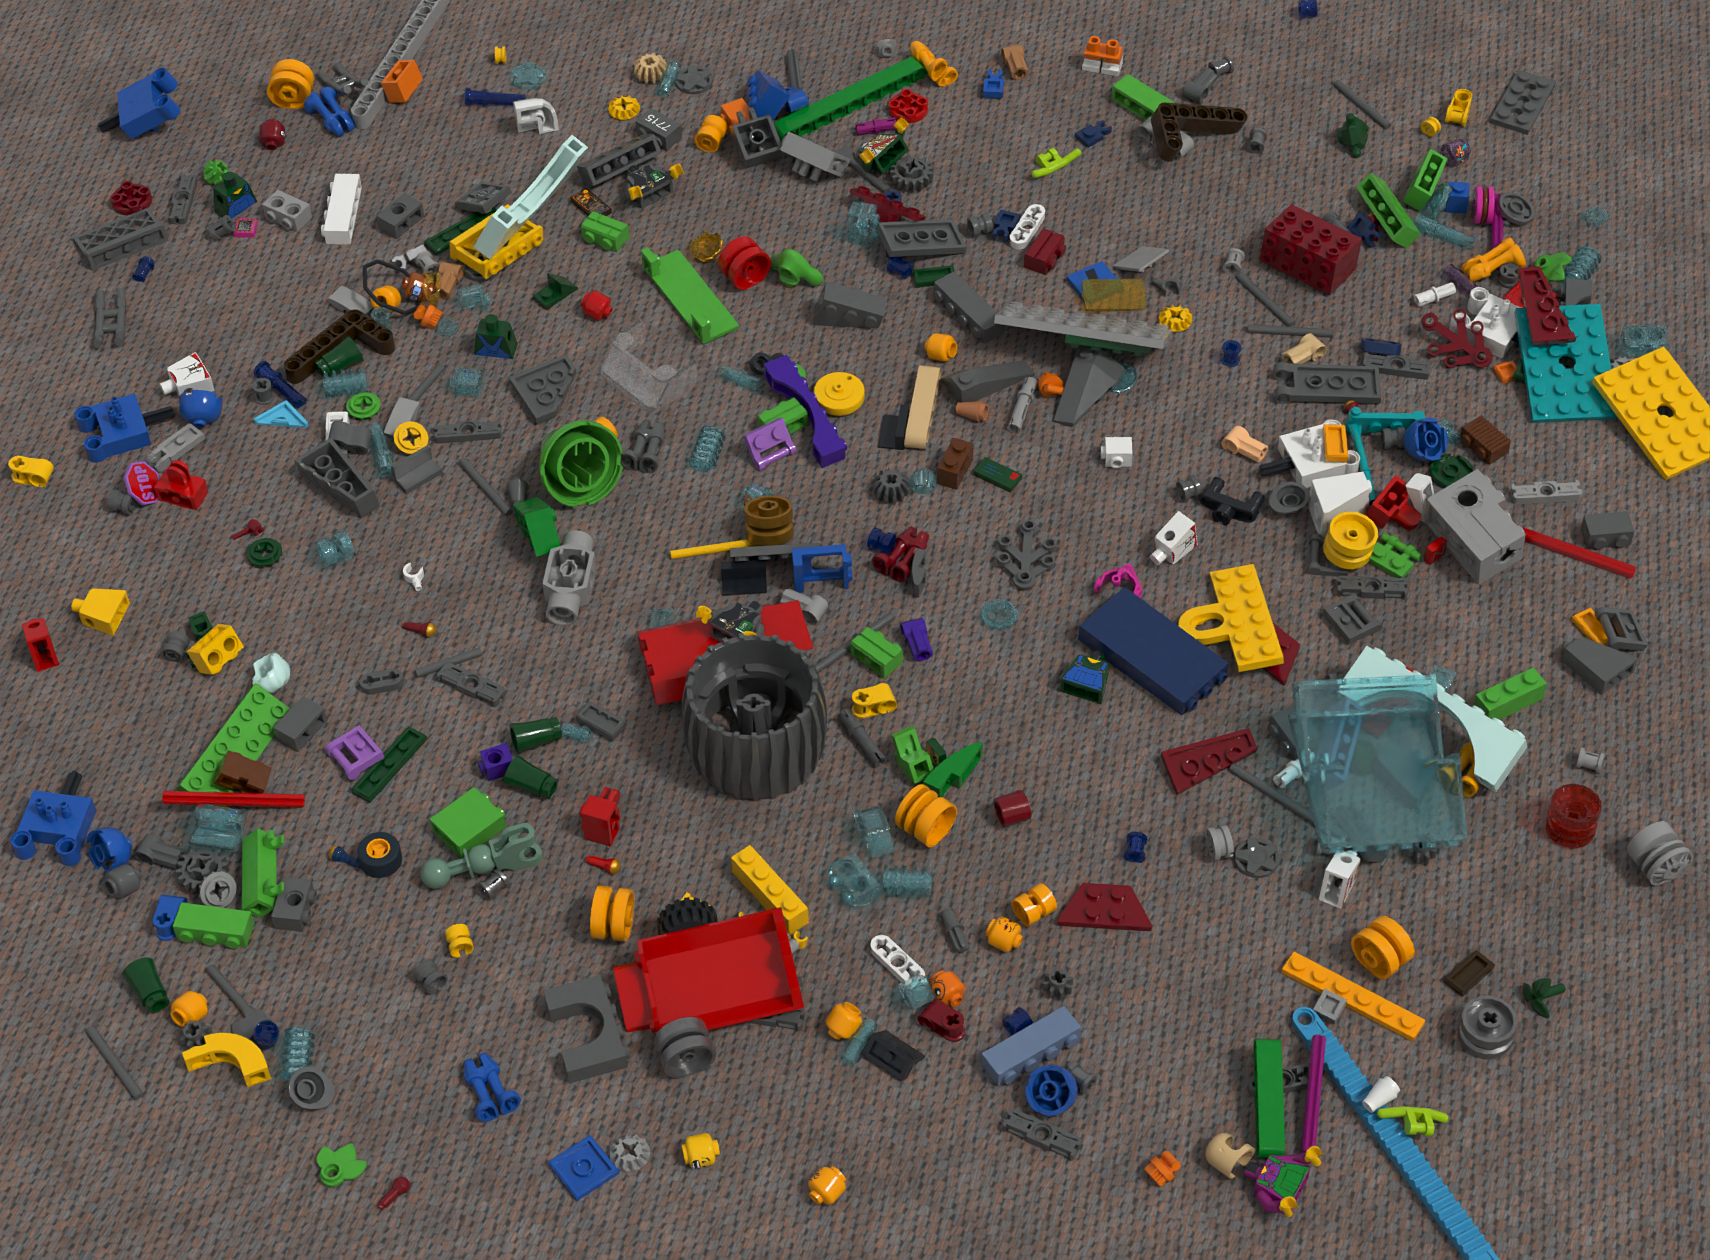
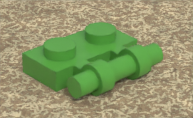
[1369,533,1423,578]

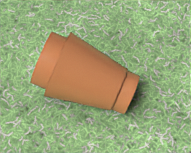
[956,401,989,422]

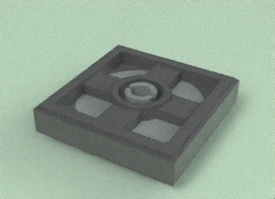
[455,182,512,214]

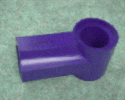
[900,618,933,662]

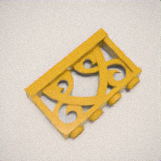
[450,204,543,279]

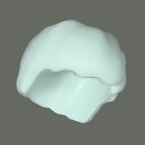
[252,653,290,694]

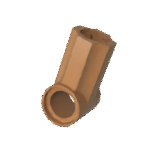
[1001,44,1028,80]
[432,262,464,300]

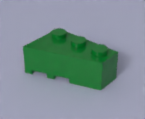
[512,497,561,557]

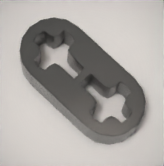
[360,669,404,695]

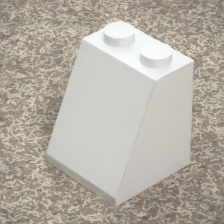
[1308,472,1372,537]

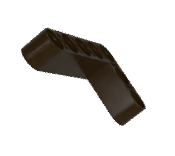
[1151,102,1248,162]
[284,309,395,384]

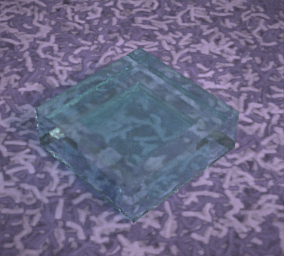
[1580,205,1610,228]
[651,608,674,628]

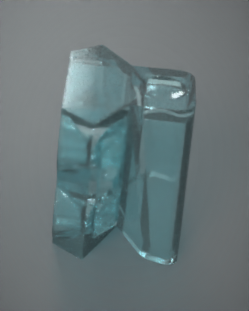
[189,804,247,851]

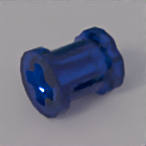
[887,257,914,279]
[1221,340,1241,367]
[1124,832,1148,863]

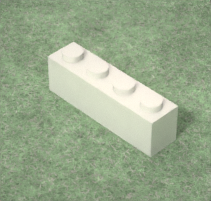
[321,174,362,244]

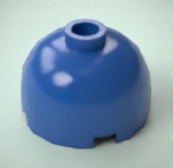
[179,390,223,428]
[1404,417,1448,462]
[87,827,132,876]
[1025,1065,1078,1116]

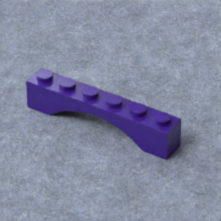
[764,355,847,468]

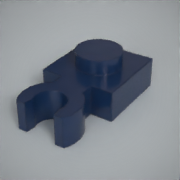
[1075,120,1112,148]
[993,210,1020,243]
[1347,212,1382,247]

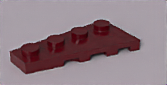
[1518,266,1576,346]
[1161,728,1257,795]

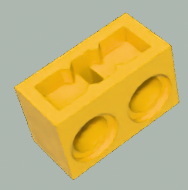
[186,624,244,675]

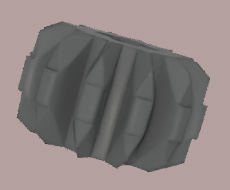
[873,467,910,505]

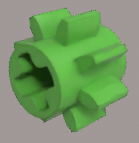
[203,160,228,185]

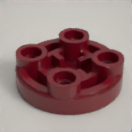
[110,181,152,216]

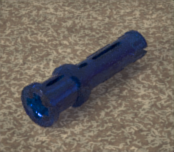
[465,87,526,107]
[254,361,307,409]

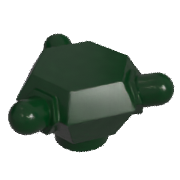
[1337,113,1369,158]

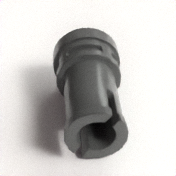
[1322,211,1351,233]

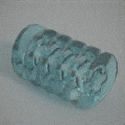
[1562,246,1602,284]
[323,367,368,398]
[689,426,726,472]
[883,864,933,897]
[279,1027,316,1082]

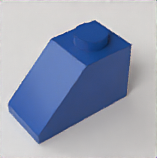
[1445,182,1469,213]

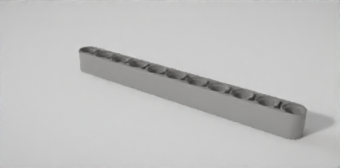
[351,0,450,129]

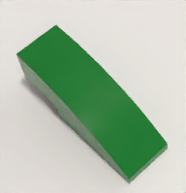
[923,742,983,797]

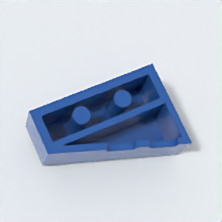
[746,70,791,121]

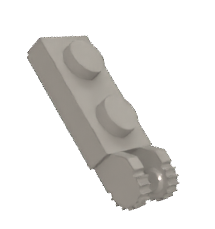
[146,423,205,472]

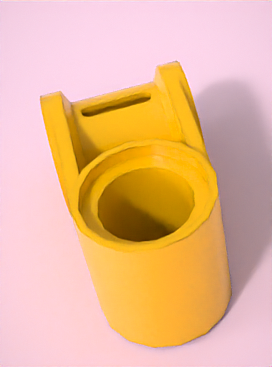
[1445,89,1472,127]
[8,456,54,487]
[851,683,897,719]

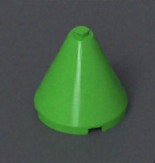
[539,420,623,507]

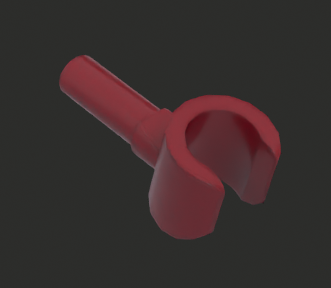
[232,519,264,540]

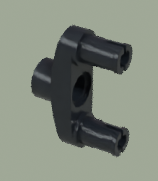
[1199,477,1265,526]

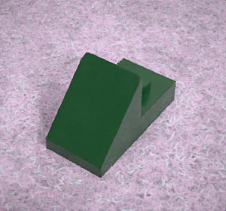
[533,273,578,310]

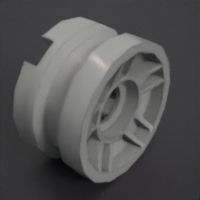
[1205,824,1234,861]

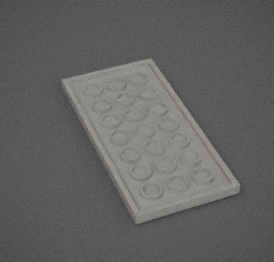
[994,302,1173,349]

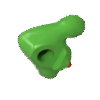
[771,249,824,288]

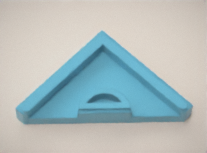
[253,400,309,428]

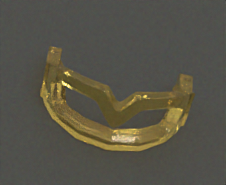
[423,271,441,308]

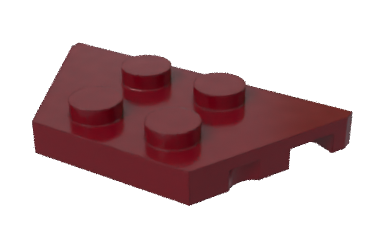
[1228,623,1300,685]
[1058,883,1152,932]

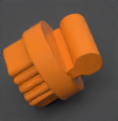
[414,304,443,329]
[1037,372,1064,398]
[1144,1151,1181,1187]

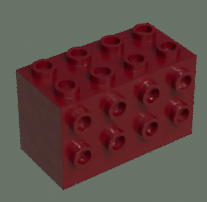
[1259,204,1362,295]

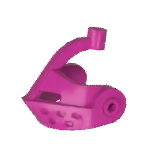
[1094,564,1142,598]

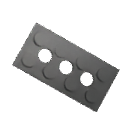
[1490,70,1556,135]
[876,219,967,257]
[730,543,820,561]

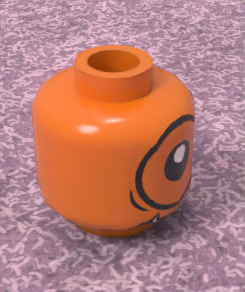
[929,970,965,1007]

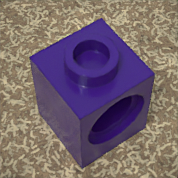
[478,743,513,781]

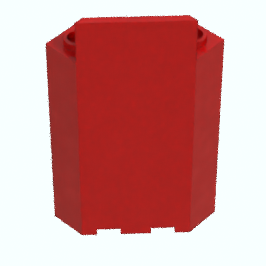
[637,600,814,705]
[613,907,804,1033]

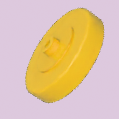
[813,372,865,416]

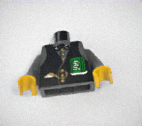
[625,164,684,209]
[695,601,765,642]

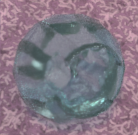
[910,468,937,496]

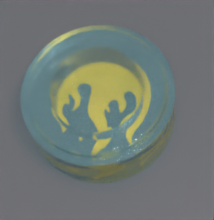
[437,318,458,337]

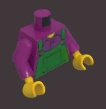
[1244,1146,1324,1217]

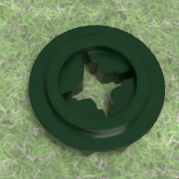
[247,538,283,569]

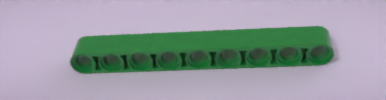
[774,57,927,143]

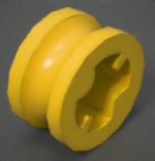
[495,46,506,64]
[1420,116,1441,137]

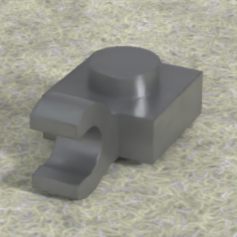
[390,244,427,272]

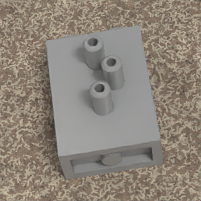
[780,132,851,181]

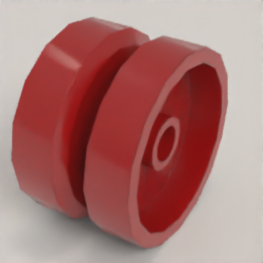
[717,236,771,290]

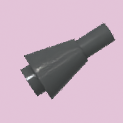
[507,478,528,517]

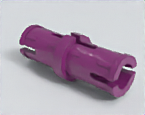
[855,117,896,136]

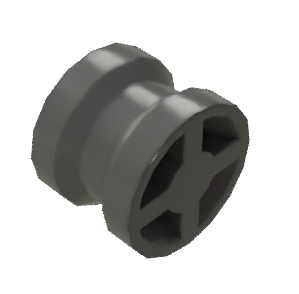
[1498,263,1520,288]
[1176,476,1201,502]

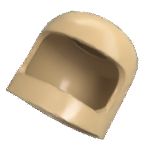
[1205,1133,1255,1179]

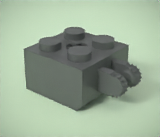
[730,107,783,169]

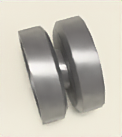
[1458,996,1518,1059]
[654,1017,716,1078]

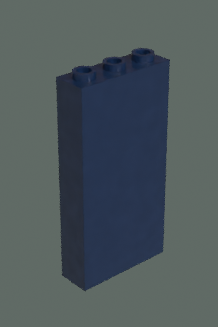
[1078,587,1229,715]

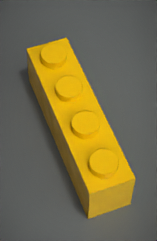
[731,845,809,935]

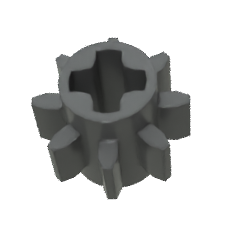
[1407,835,1437,864]
[1043,968,1073,1000]
[180,1019,213,1049]

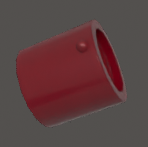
[993,790,1031,828]

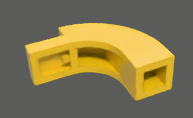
[182,1033,271,1087]

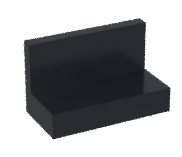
[878,405,909,450]
[720,560,767,596]
[862,1030,925,1081]

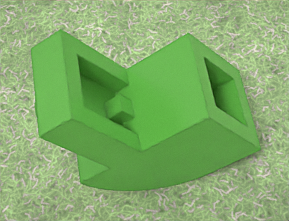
[891,726,934,784]

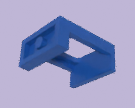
[792,544,853,593]

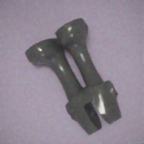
[620,420,665,474]

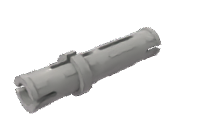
[1007,377,1037,433]

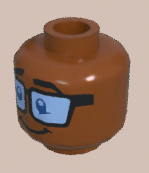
[401,272,434,302]

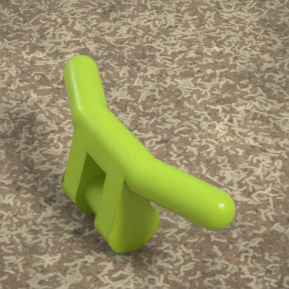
[1032,148,1081,178]
[1377,1106,1448,1136]

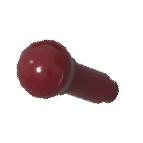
[377,1177,410,1210]

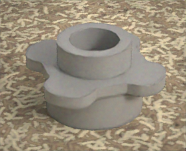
[877,39,897,57]

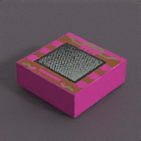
[233,218,258,238]

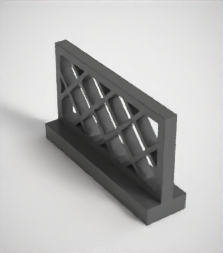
[73,207,169,271]

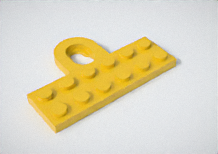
[1179,564,1284,672]

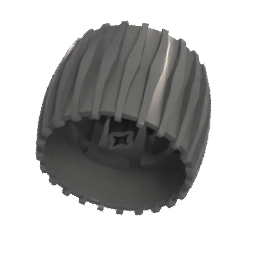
[681,632,827,801]

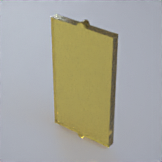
[1081,279,1147,311]

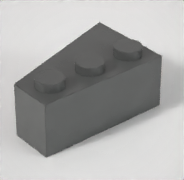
[812,281,886,329]

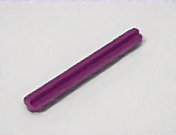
[1491,193,1503,271]
[1301,1035,1326,1153]

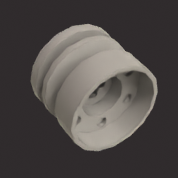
[1626,821,1693,886]

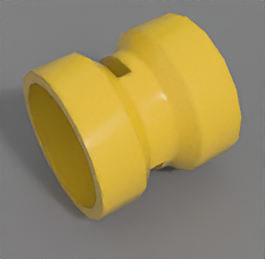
[445,924,474,958]

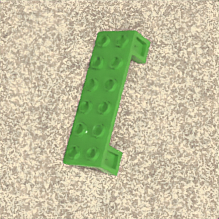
[641,247,739,344]
[174,683,290,811]

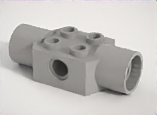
[542,530,597,625]

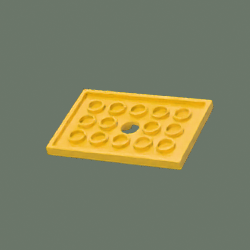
[1592,347,1710,480]

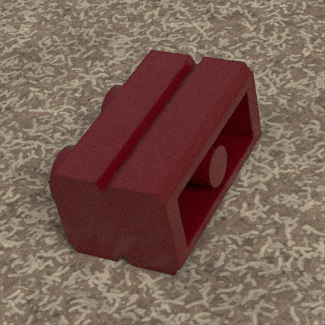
[1024,228,1066,275]

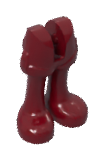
[872,526,929,582]

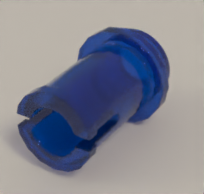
[132,256,154,283]

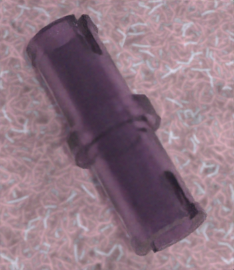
[1443,264,1478,296]

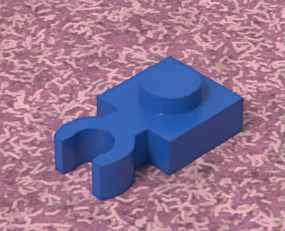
[983,69,1004,98]

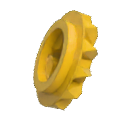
[608,95,640,120]
[1159,304,1192,332]
[394,421,428,455]

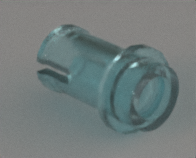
[561,722,592,744]

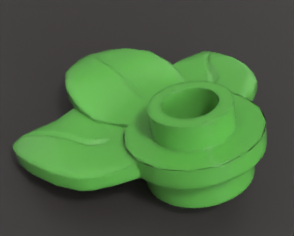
[1534,253,1572,283]
[317,1143,367,1187]

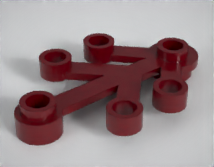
[1421,309,1493,369]

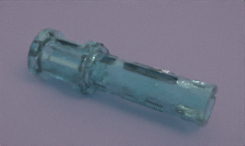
[1413,212,1475,250]
[369,423,394,479]

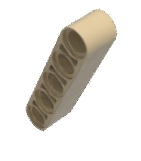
[904,365,941,450]

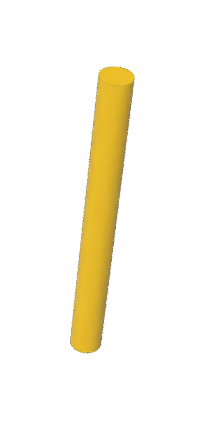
[670,539,759,559]

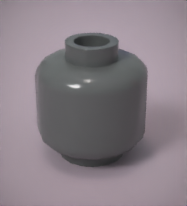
[103,864,141,899]

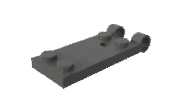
[1273,362,1381,404]

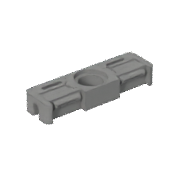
[1510,480,1582,504]

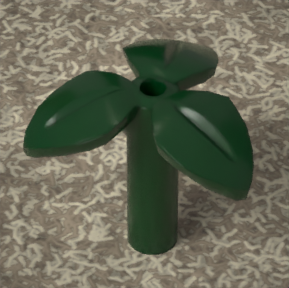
[1523,978,1566,1019]

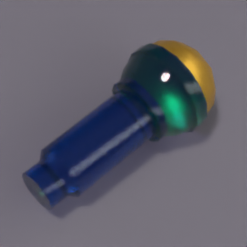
[329,846,361,868]

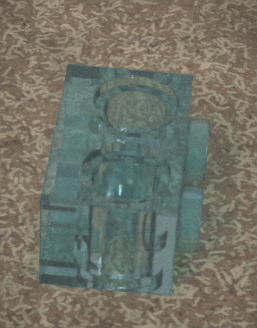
[847,201,880,247]
[1620,325,1669,358]
[829,852,881,911]

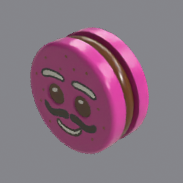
[1472,186,1495,225]

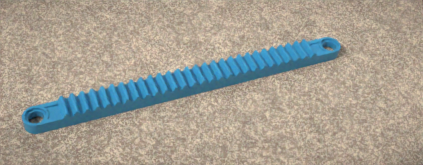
[1292,1007,1500,1260]

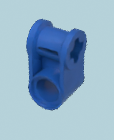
[784,86,809,113]
[152,895,188,941]

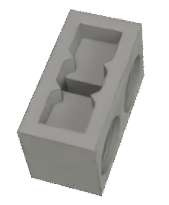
[262,190,312,232]

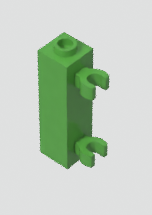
[242,828,284,918]

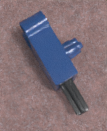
[98,67,180,139]
[74,394,175,463]
[10,771,96,866]

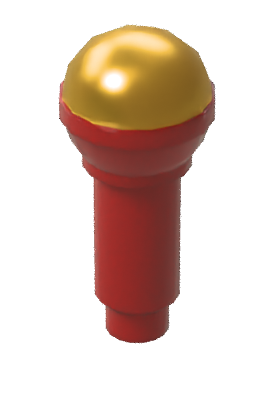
[586,856,621,875]

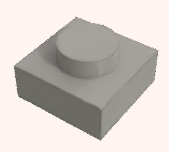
[1313,989,1347,1023]

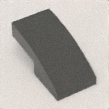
[912,548,926,598]

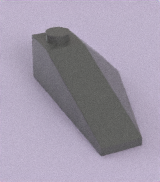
[1053,347,1125,426]
[940,360,1035,402]

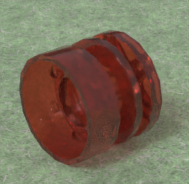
[1545,784,1602,848]

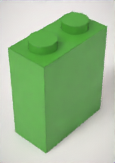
[430,787,506,859]

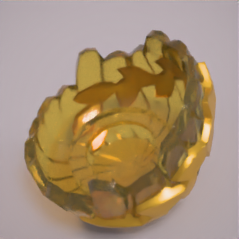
[690,231,723,262]

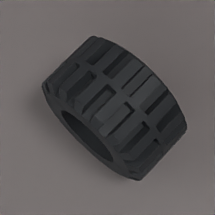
[657,897,718,935]

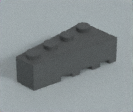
[294,438,380,517]

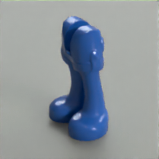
[304,87,355,137]
[463,1052,521,1122]

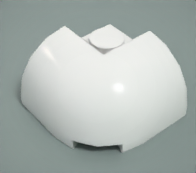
[513,98,559,134]

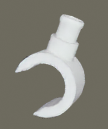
[403,563,424,591]

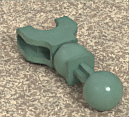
[420,823,543,889]

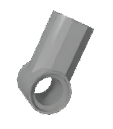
[780,589,828,625]

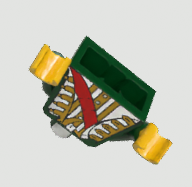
[859,117,909,174]

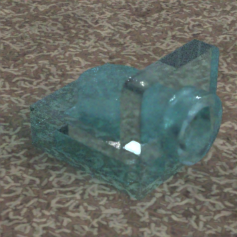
[457,284,490,313]

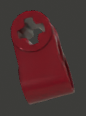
[917,998,965,1042]

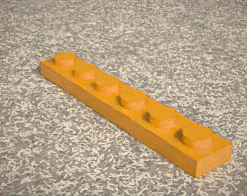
[1281,952,1425,1042]

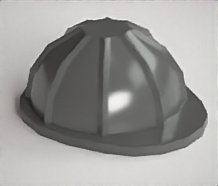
[1269,482,1310,515]
[288,1066,335,1109]

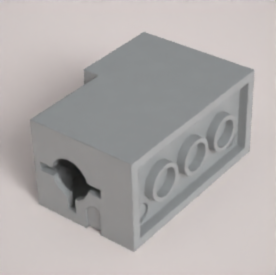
[1425,469,1525,584]

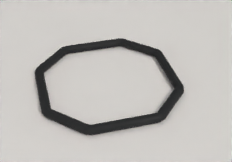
[363,259,420,315]

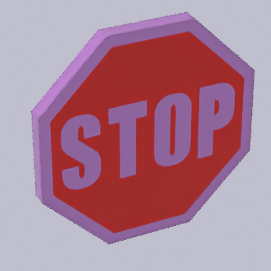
[124,461,159,505]

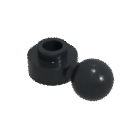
[749,352,784,375]

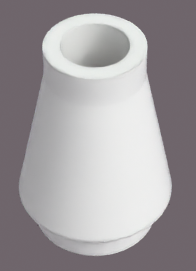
[1362,1076,1400,1113]

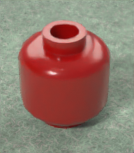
[580,290,613,321]

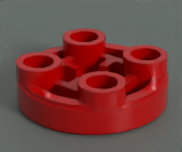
[888,89,928,123]

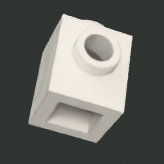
[1101,437,1132,468]

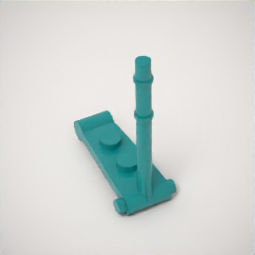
[1344,407,1425,504]

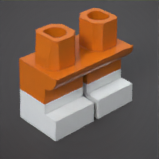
[1082,36,1123,76]

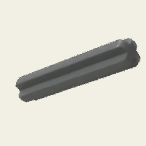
[787,49,802,89]

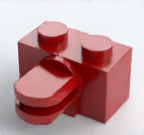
[154,460,208,511]
[1365,475,1421,530]
[579,787,620,847]

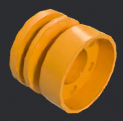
[895,784,957,848]

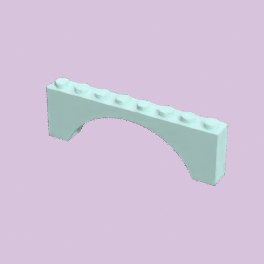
[474,135,588,259]
[1335,646,1527,792]

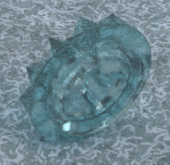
[982,599,1018,631]

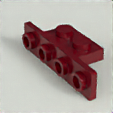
[850,186,926,226]

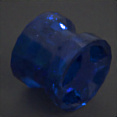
[1298,0,1318,19]
[1002,1007,1033,1035]

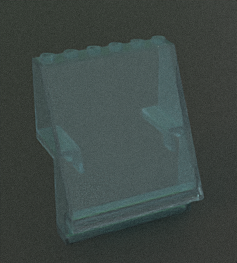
[1288,674,1468,854]

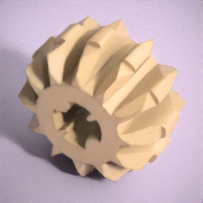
[634,53,667,85]

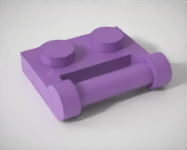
[743,417,797,471]
[325,726,384,780]

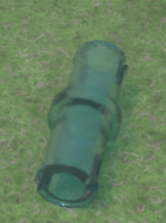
[657,60,681,98]
[719,365,762,391]
[840,1017,878,1067]

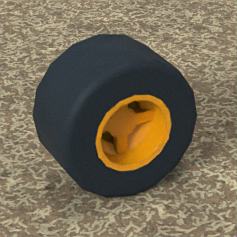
[357,832,402,878]

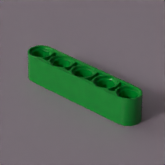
[1253,1038,1285,1159]

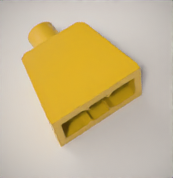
[71,589,130,636]

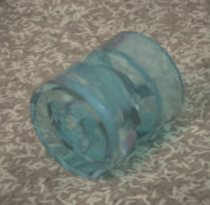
[315,530,356,568]

